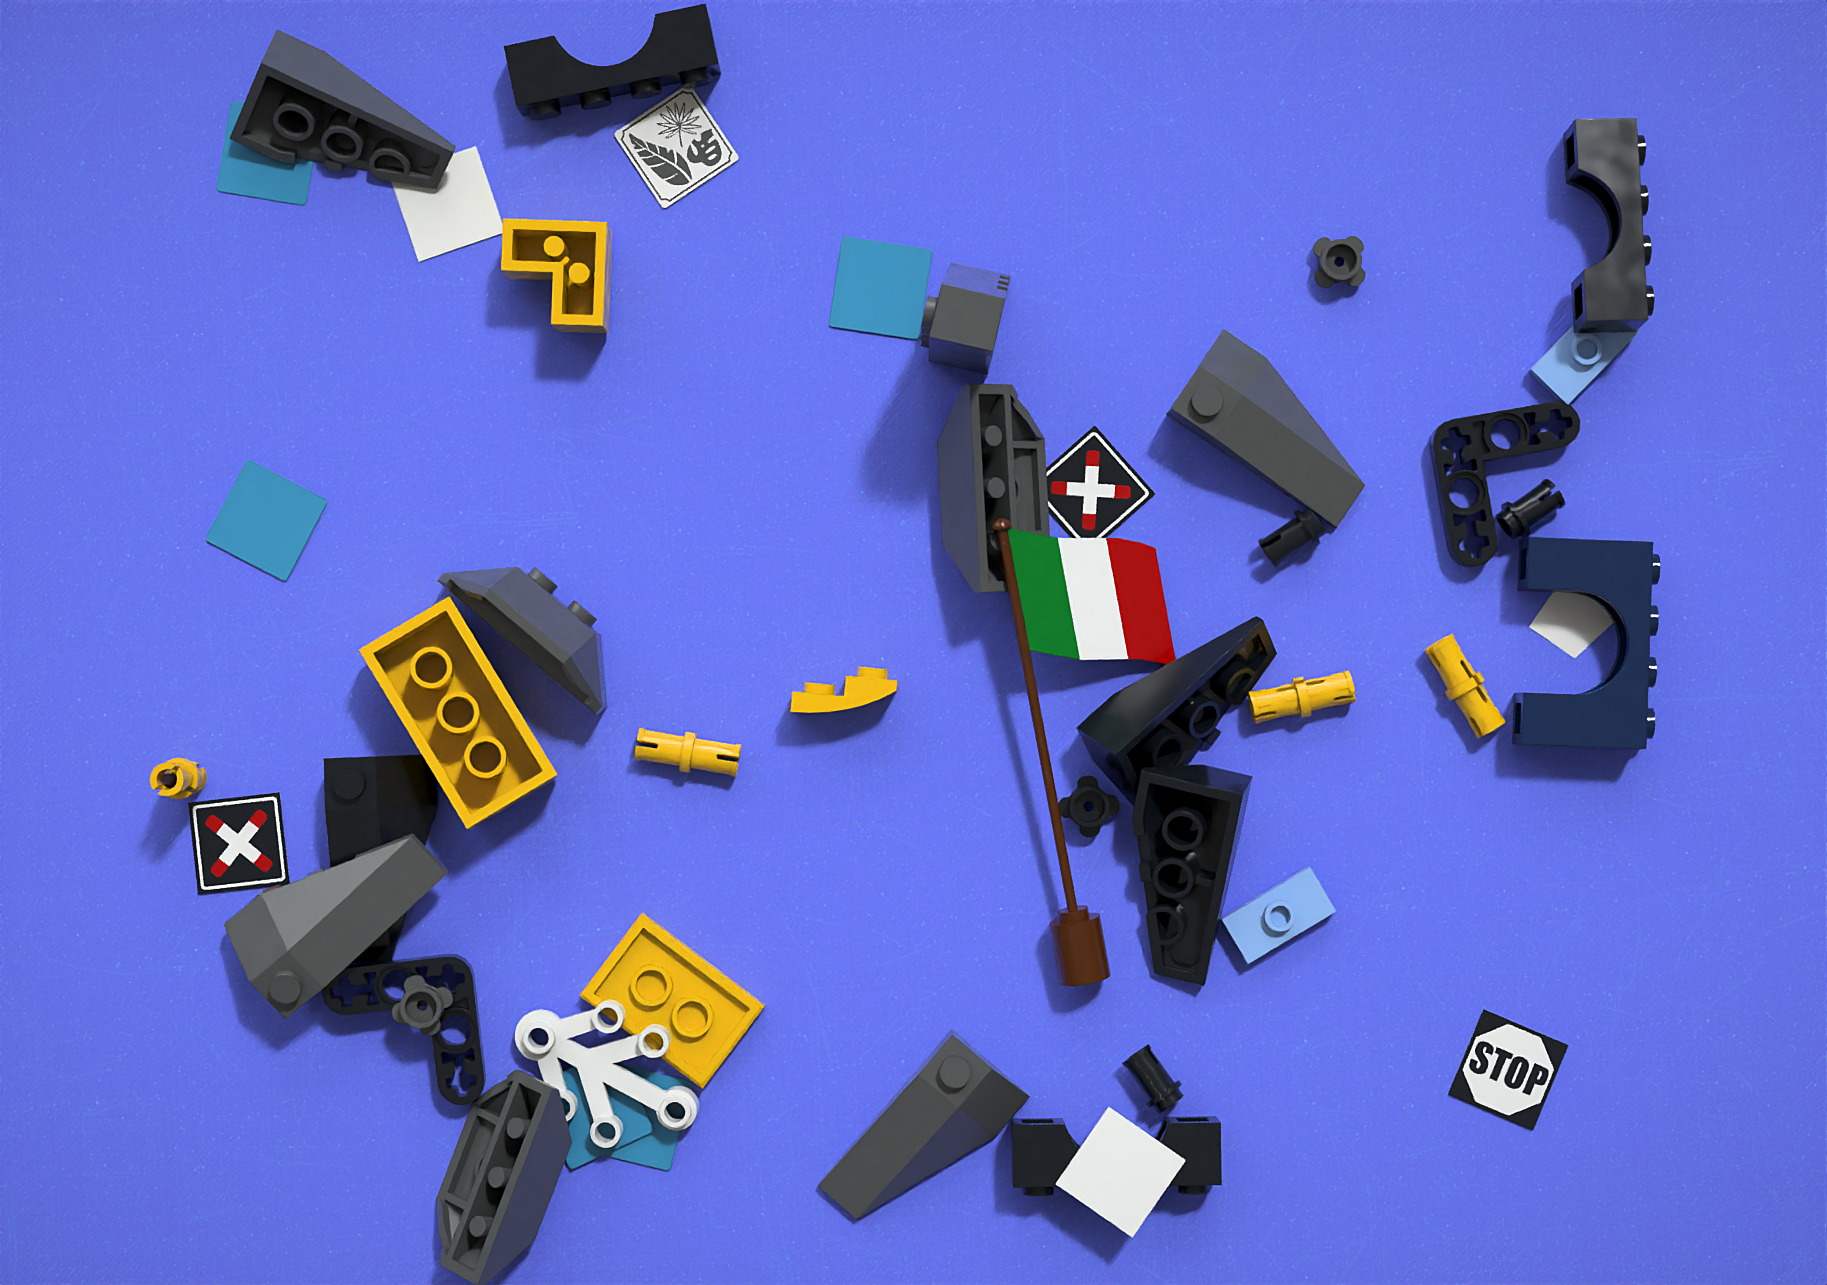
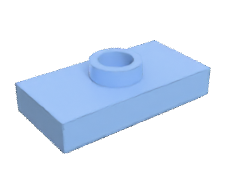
[1528,325,1639,404]
[1221,866,1336,964]

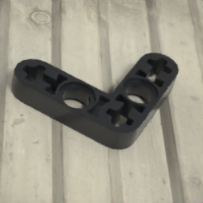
[1429,402,1580,567]
[322,954,486,1105]

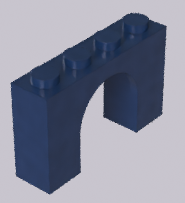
[1512,537,1660,749]

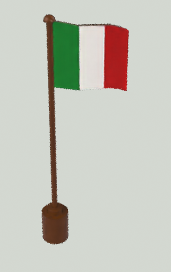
[992,518,1176,986]

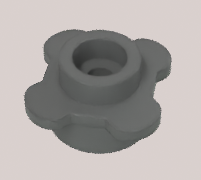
[1313,236,1365,288]
[392,975,453,1036]

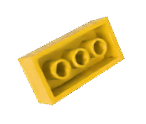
[359,596,558,831]

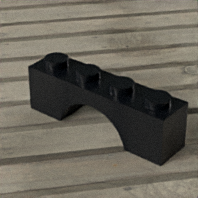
[504,3,721,120]
[1563,118,1654,333]
[1011,1116,1222,1196]

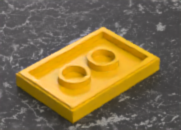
[579,912,765,1089]

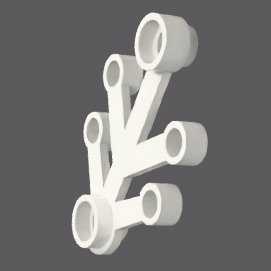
[515,999,699,1148]

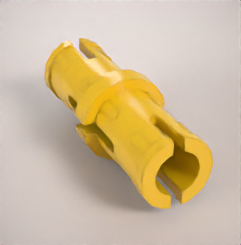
[1423,634,1506,738]
[1248,670,1356,724]
[634,728,742,777]
[150,758,207,799]

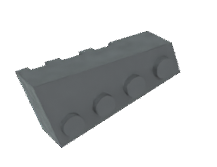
[921,262,1011,375]

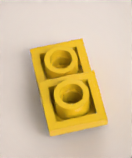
[790,667,898,713]

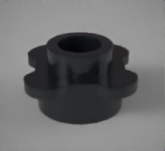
[1058,776,1120,837]

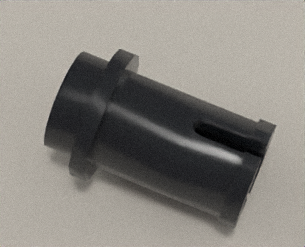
[1496,479,1565,539]
[1257,508,1327,568]
[1122,1044,1184,1113]

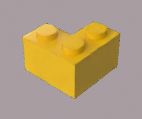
[501,218,613,333]

